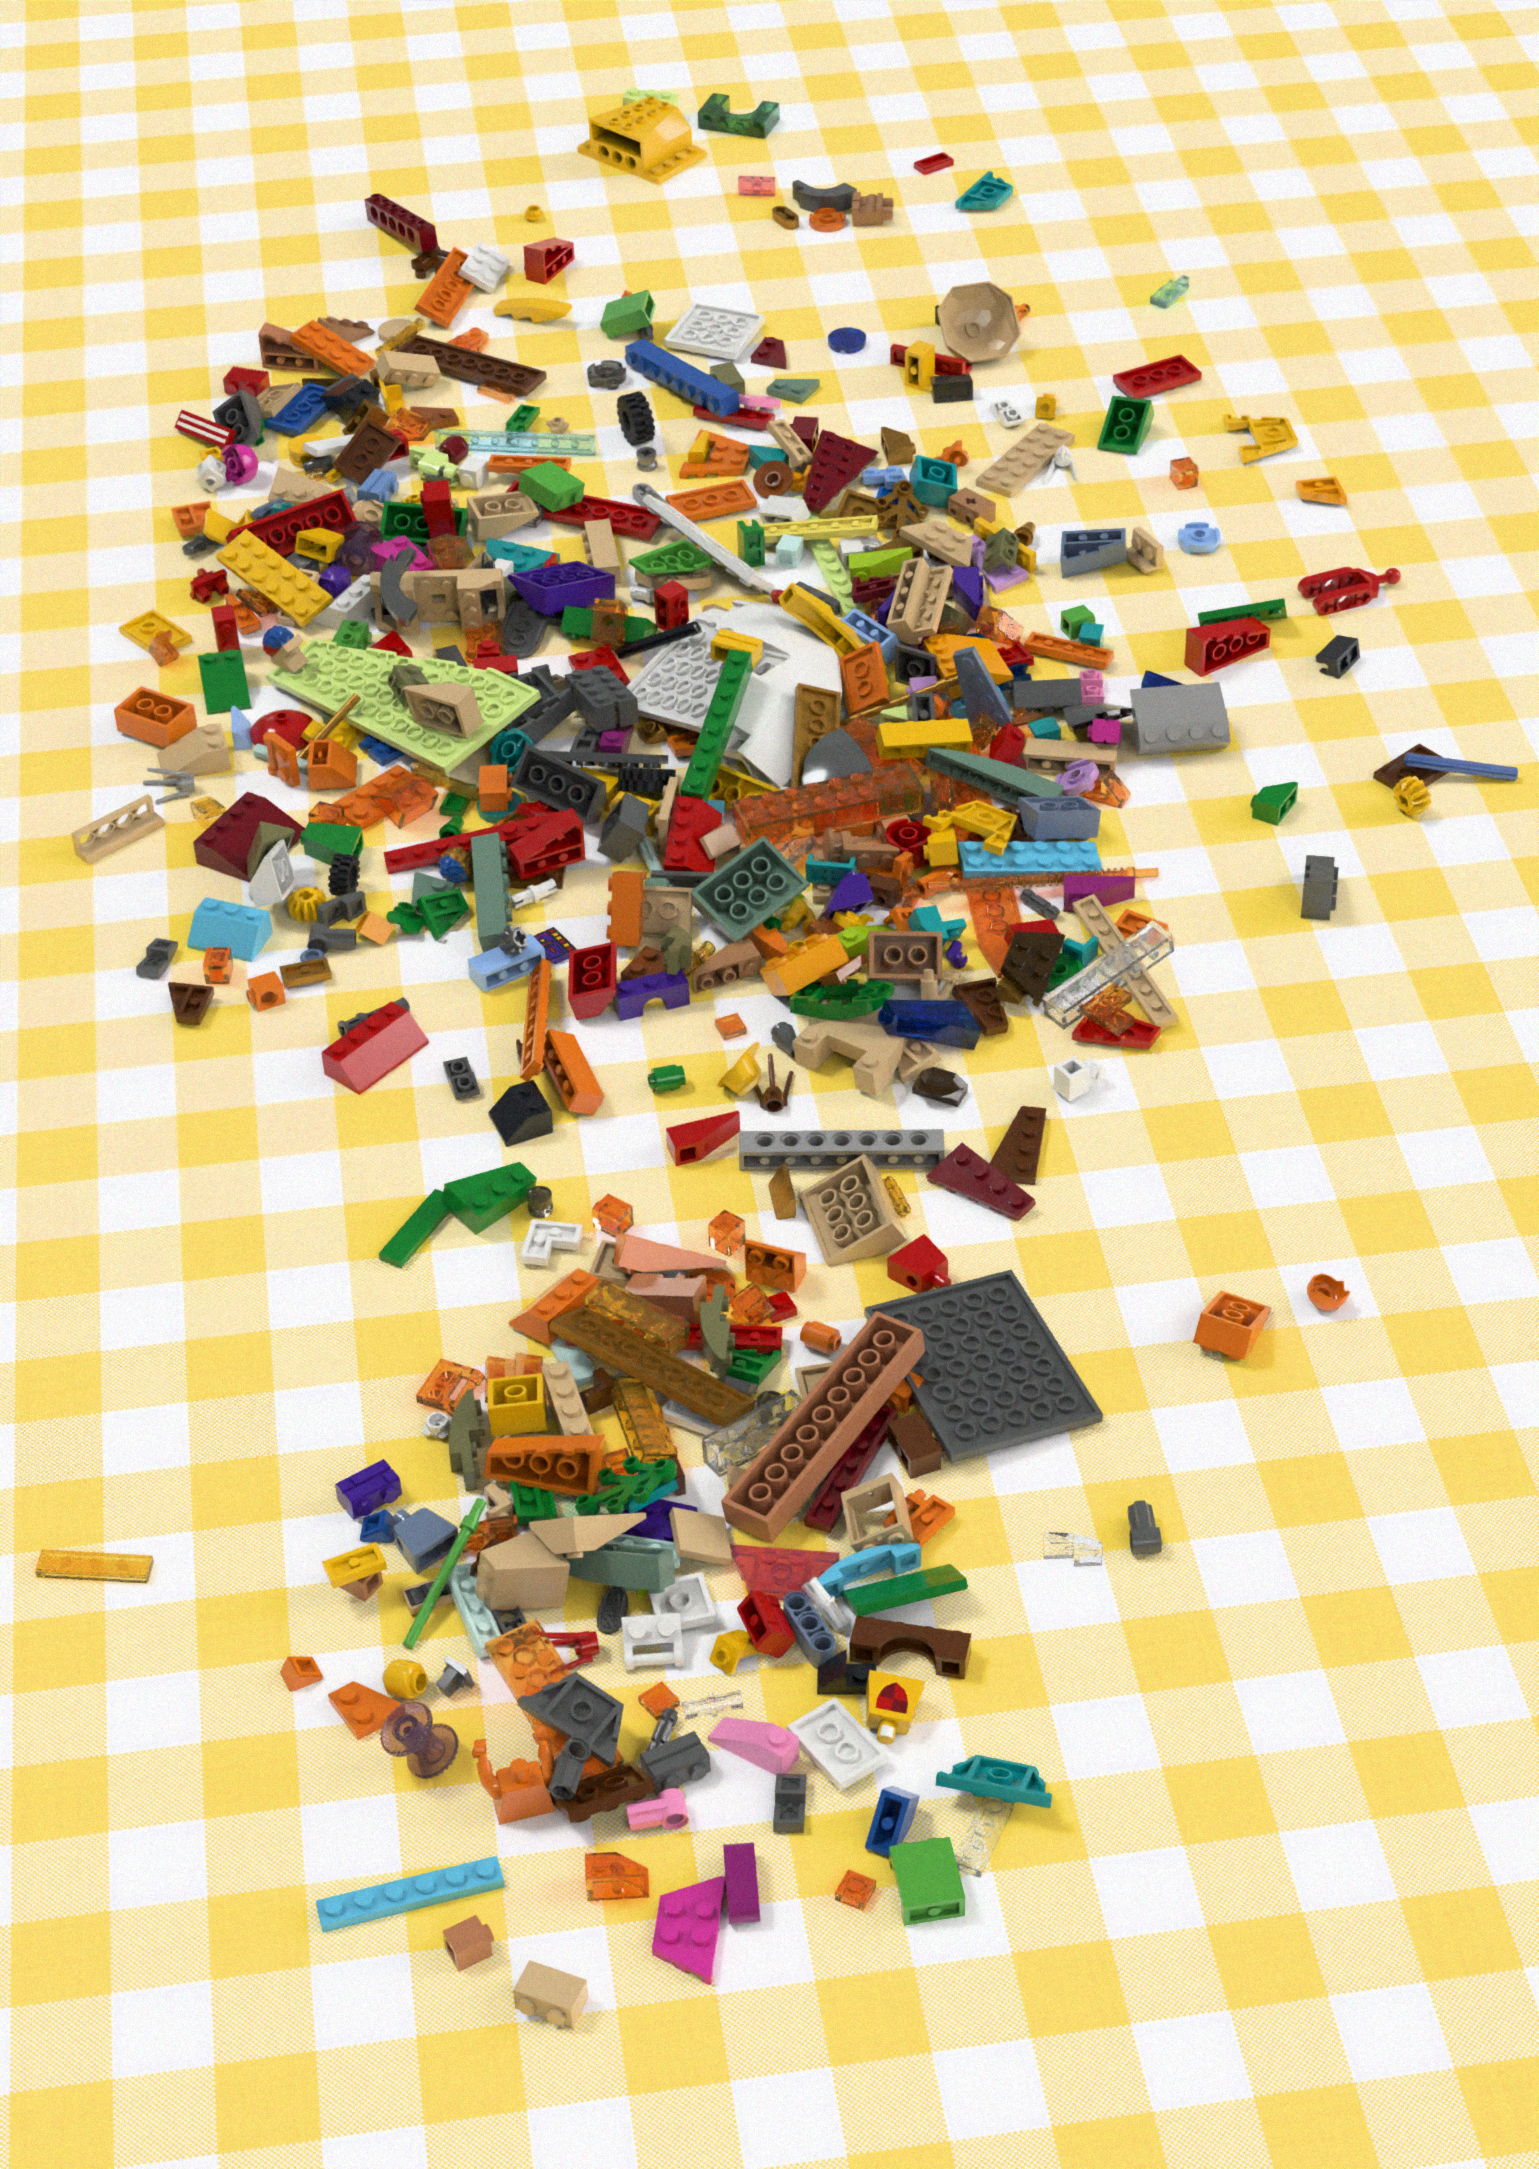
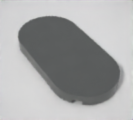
[496,598,550,659]

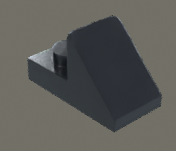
[817,1650,876,1695]

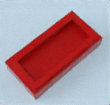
[914,152,954,175]

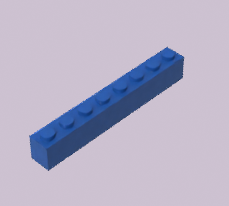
[625,338,740,418]

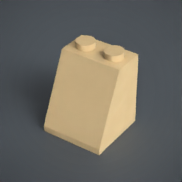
[475,1531,570,1611]

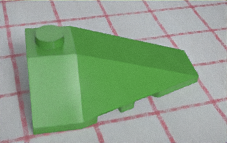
[628,539,715,576]

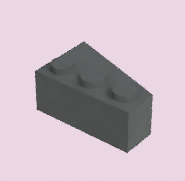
[1301,855,1339,920]

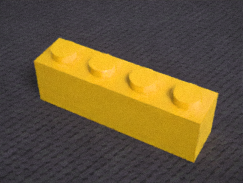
[875,718,973,760]

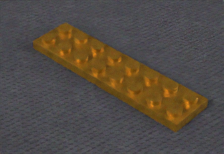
[549,1305,756,1427]

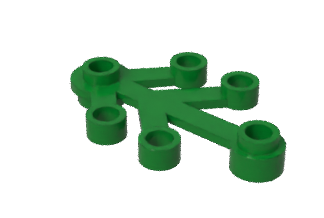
[575,1456,677,1516]

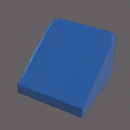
[359,1509,395,1543]

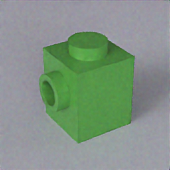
[1060,604,1096,640]

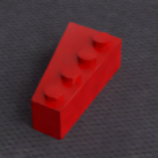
[1184,617,1271,677]

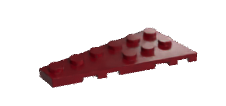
[802,429,879,514]

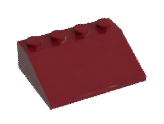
[193,791,306,883]

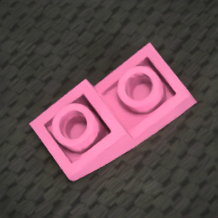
[1079,669,1104,704]

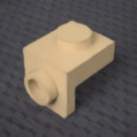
[484,1482,514,1533]

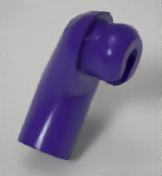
[945,940,968,969]

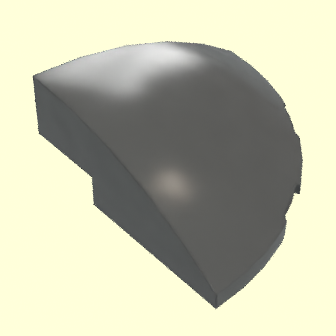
[1063,703,1132,732]
[801,728,874,803]

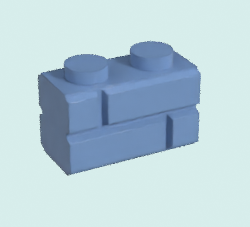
[357,468,399,504]

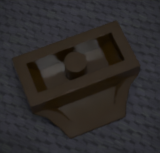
[912,1067,968,1107]

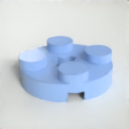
[1177,522,1220,554]

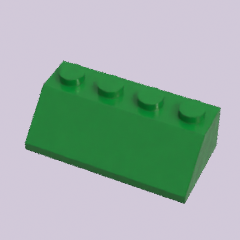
[379,501,469,545]
[560,606,658,647]

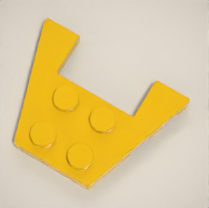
[1223,414,1298,463]
[922,800,1017,856]

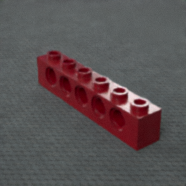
[364,193,438,253]

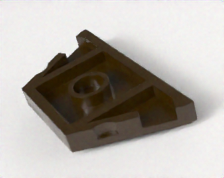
[1000,931,1066,1007]

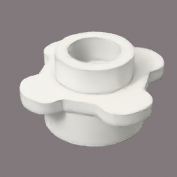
[422,1412,452,1438]

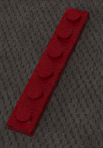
[803,1406,899,1533]

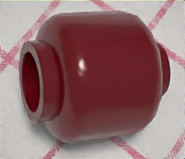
[438,435,469,465]

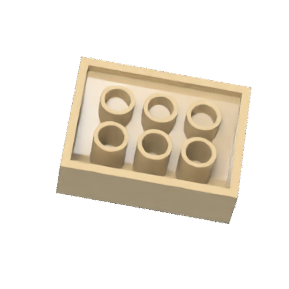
[799,1154,907,1266]

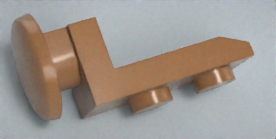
[823,827,900,868]

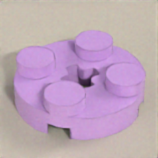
[1054,759,1099,796]

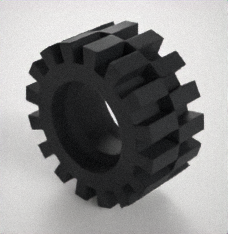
[328,853,360,896]

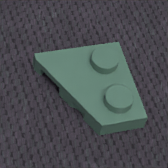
[766,379,820,404]
[411,872,456,915]

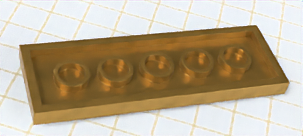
[790,683,841,808]

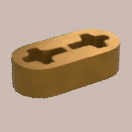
[772,206,799,230]

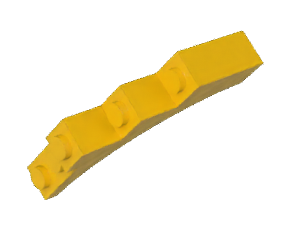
[778,582,891,689]

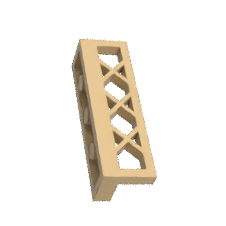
[71,794,165,865]

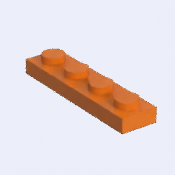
[487,454,572,475]
[1024,632,1114,670]

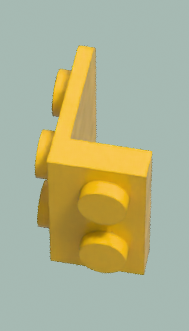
[204,509,254,546]

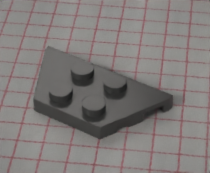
[517,1672,624,1769]

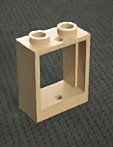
[841,1472,914,1553]

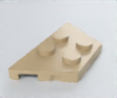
[898,520,973,567]

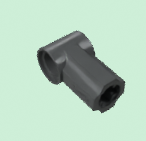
[307,923,356,954]
[1127,1500,1162,1555]
[548,1736,591,1800]

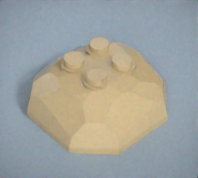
[937,281,1021,363]

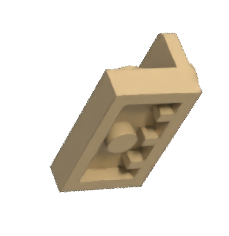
[1127,526,1164,574]

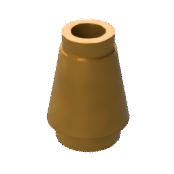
[1014,522,1036,546]

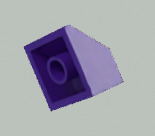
[818,871,874,923]

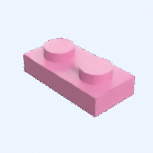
[739,394,781,411]

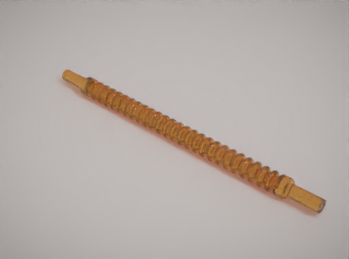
[927,866,1159,893]

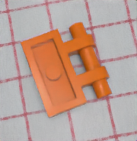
[882,1489,955,1547]

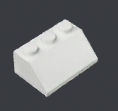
[313,574,375,630]
[248,839,297,908]

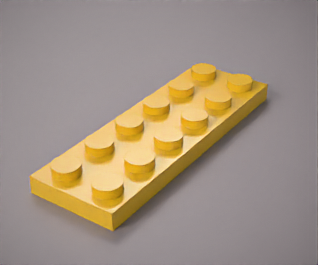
[215,529,334,628]

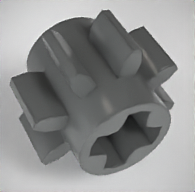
[498,925,528,957]

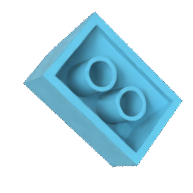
[187,897,273,962]

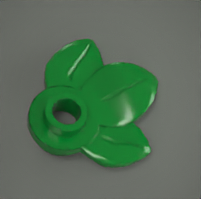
[386,902,428,934]

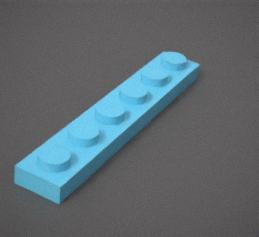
[316,1856,505,1933]

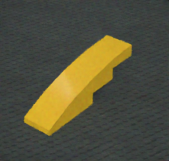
[493,298,573,323]

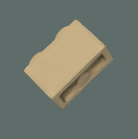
[513,1960,589,2029]

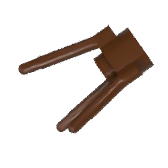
[754,1053,794,1112]

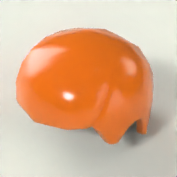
[1307,1273,1350,1311]

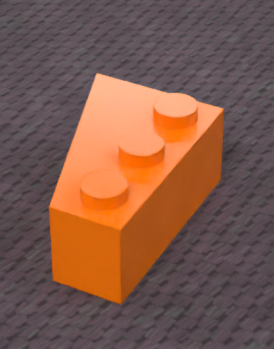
[606,871,647,946]

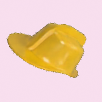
[717,1042,761,1097]

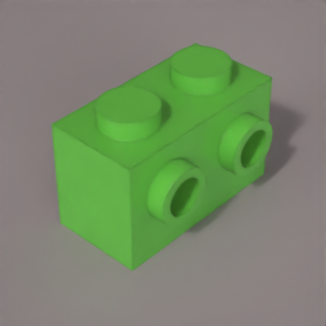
[332,620,372,650]

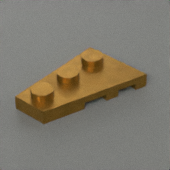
[834,489,897,529]

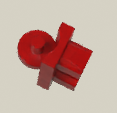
[190,568,229,603]

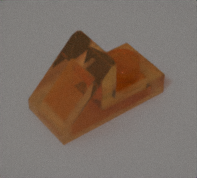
[1080,769,1131,809]

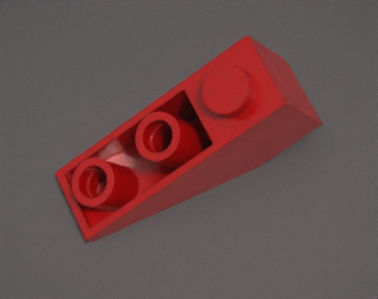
[666,1110,740,1166]

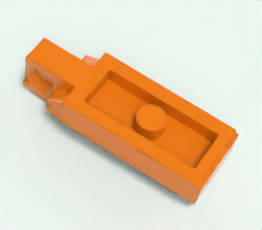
[224,593,262,635]

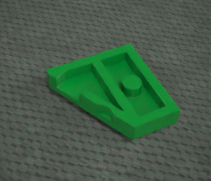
[416,888,469,941]
[710,1349,782,1385]

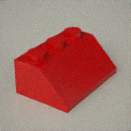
[568,941,617,1020]

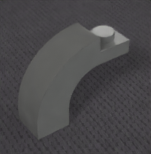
[792,180,857,212]
[380,546,420,628]

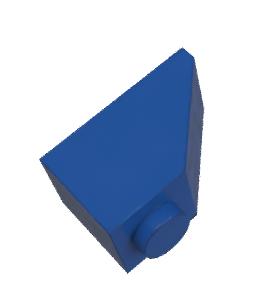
[865,1786,920,1857]

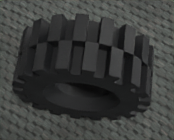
[616,391,655,446]
[618,768,676,793]

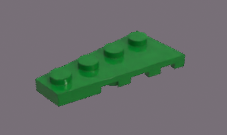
[1197,598,1287,626]

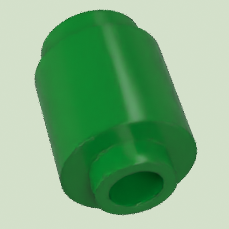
[647,1064,686,1093]

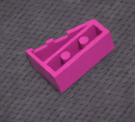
[367,535,435,572]

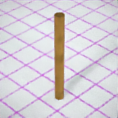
[297,693,361,760]

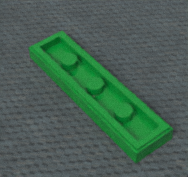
[379,1189,451,1268]

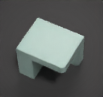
[776,534,804,569]

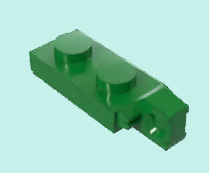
[505,404,540,443]

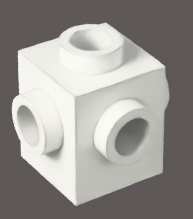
[196,455,226,492]

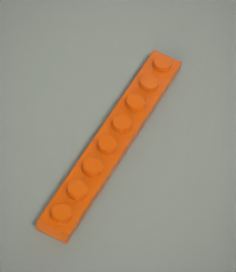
[520,958,552,1082]

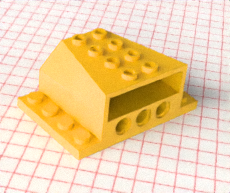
[577,96,706,185]

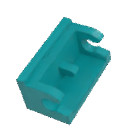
[805,853,857,885]

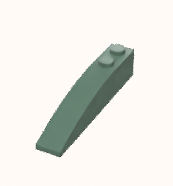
[925,747,1064,806]
[562,1543,675,1594]

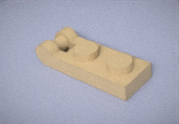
[766,419,813,467]

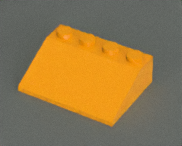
[923,633,1014,700]

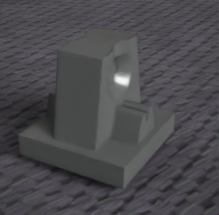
[436,1656,475,1697]

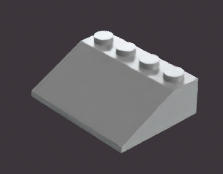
[1130,682,1231,756]

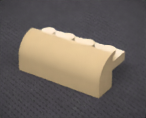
[886,557,953,644]

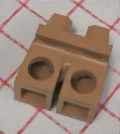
[852,192,894,226]

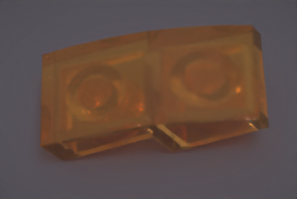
[462,1515,519,1553]

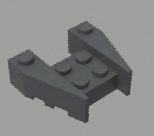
[502,664,576,745]

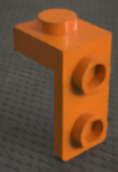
[859,851,914,886]

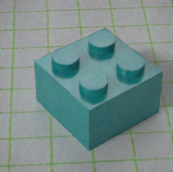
[909,455,958,508]

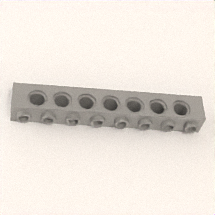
[739,1129,944,1171]

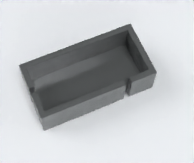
[565,665,639,732]

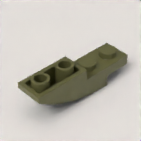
[661,925,692,975]
[700,1284,735,1379]
[448,1389,485,1492]

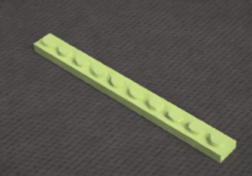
[793,495,865,617]

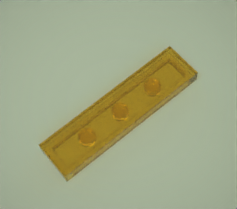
[35,1549,154,1584]

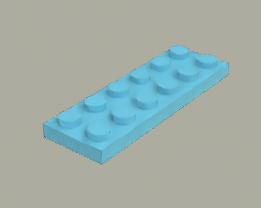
[957,841,1103,879]

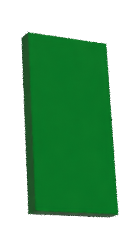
[841,1564,968,1616]

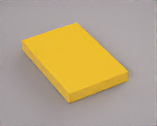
[118,609,193,659]

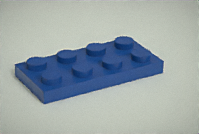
[265,382,330,437]

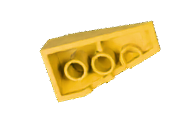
[708,764,781,811]

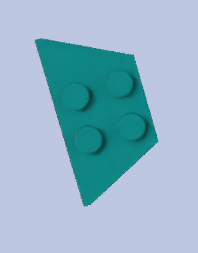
[955,171,1013,209]
[486,537,561,573]
[935,1755,1052,1808]

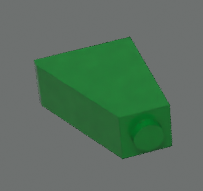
[300,822,364,866]

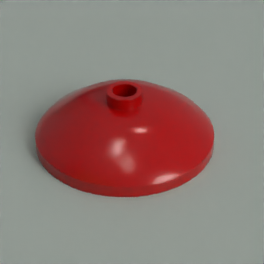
[250,709,313,751]

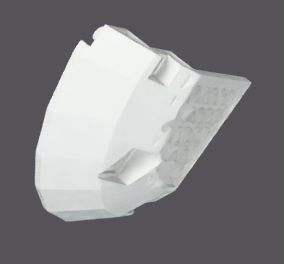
[614,600,842,788]

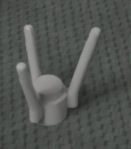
[142,767,195,804]

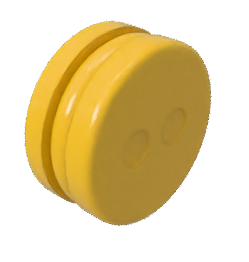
[288,434,323,468]

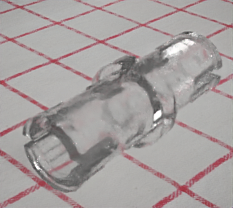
[681,1690,744,1721]

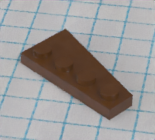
[989,1106,1047,1185]

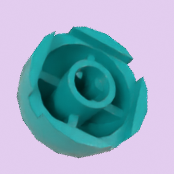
[490,728,535,775]

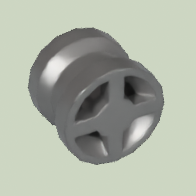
[636,447,657,472]

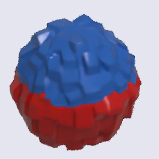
[262,625,294,658]

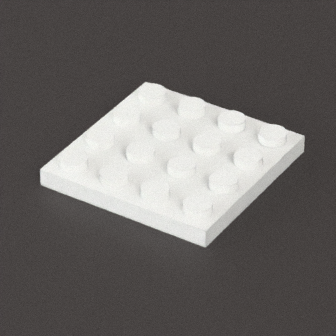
[664,302,765,360]

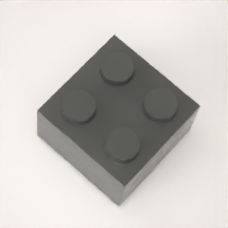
[597,792,650,864]

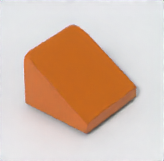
[280,1656,323,1691]

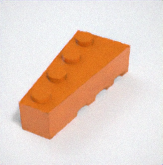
[484,1435,605,1496]

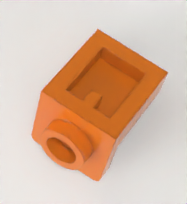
[883,906,914,931]

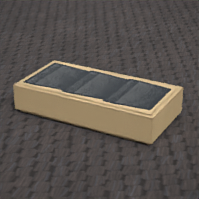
[401,1578,454,1616]

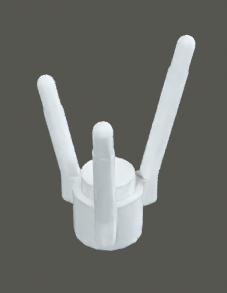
[1042,445,1078,485]

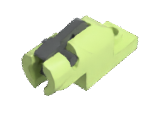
[409,445,459,488]

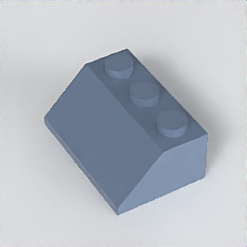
[1018,796,1101,842]

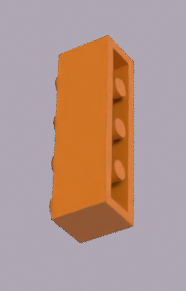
[543,1029,604,1115]

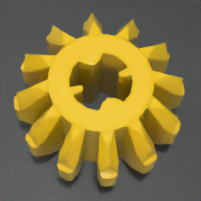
[1393,776,1432,816]
[287,885,327,923]

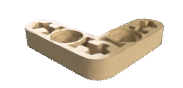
[634,569,712,590]

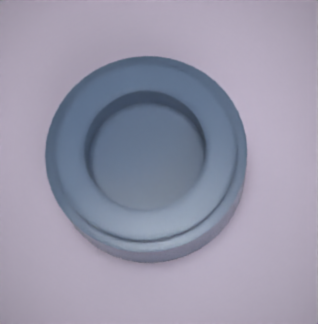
[300,948,324,962]

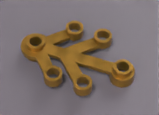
[874,480,929,540]

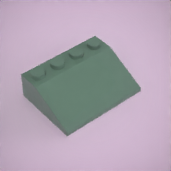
[690,835,810,943]

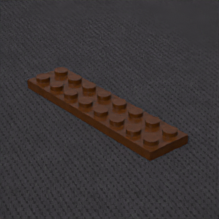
[394,334,547,397]

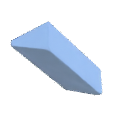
[231,706,252,751]

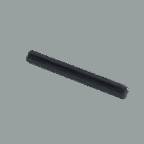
[615,621,701,659]

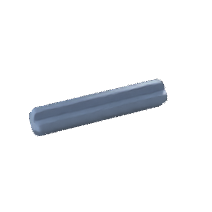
[251,497,286,521]

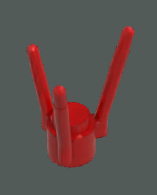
[530,1631,600,1680]

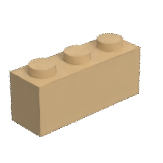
[375,350,441,387]

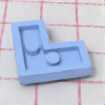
[861,465,907,490]

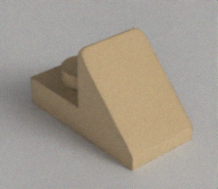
[271,634,308,673]
[699,822,741,860]

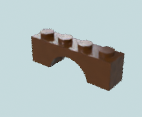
[849,1616,972,1679]

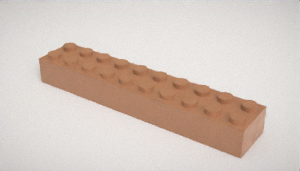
[721,1311,925,1543]

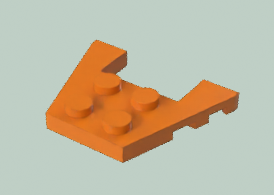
[679,429,749,479]

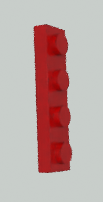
[693,404,775,431]

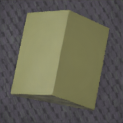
[247,821,295,880]

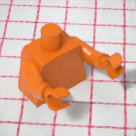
[472,1725,555,1825]

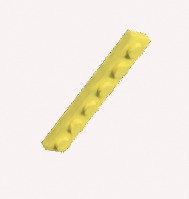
[759,515,879,544]

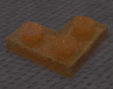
[1080,983,1135,1036]

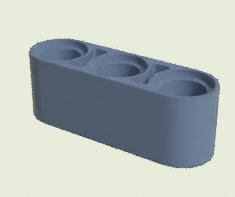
[783,1591,836,1669]

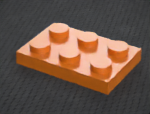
[839,641,889,716]

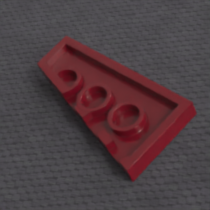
[926,1142,1036,1221]

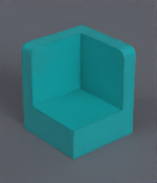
[1079,622,1104,648]
[1028,717,1061,740]
[1062,936,1098,969]

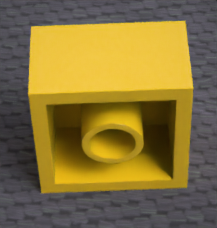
[487,1373,547,1437]

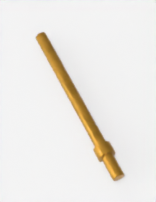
[840,675,960,728]

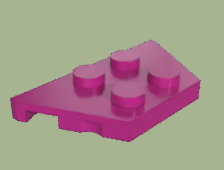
[652,1876,726,1985]

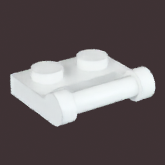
[621,1613,684,1670]

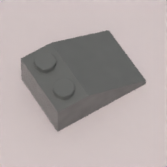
[212,389,262,446]

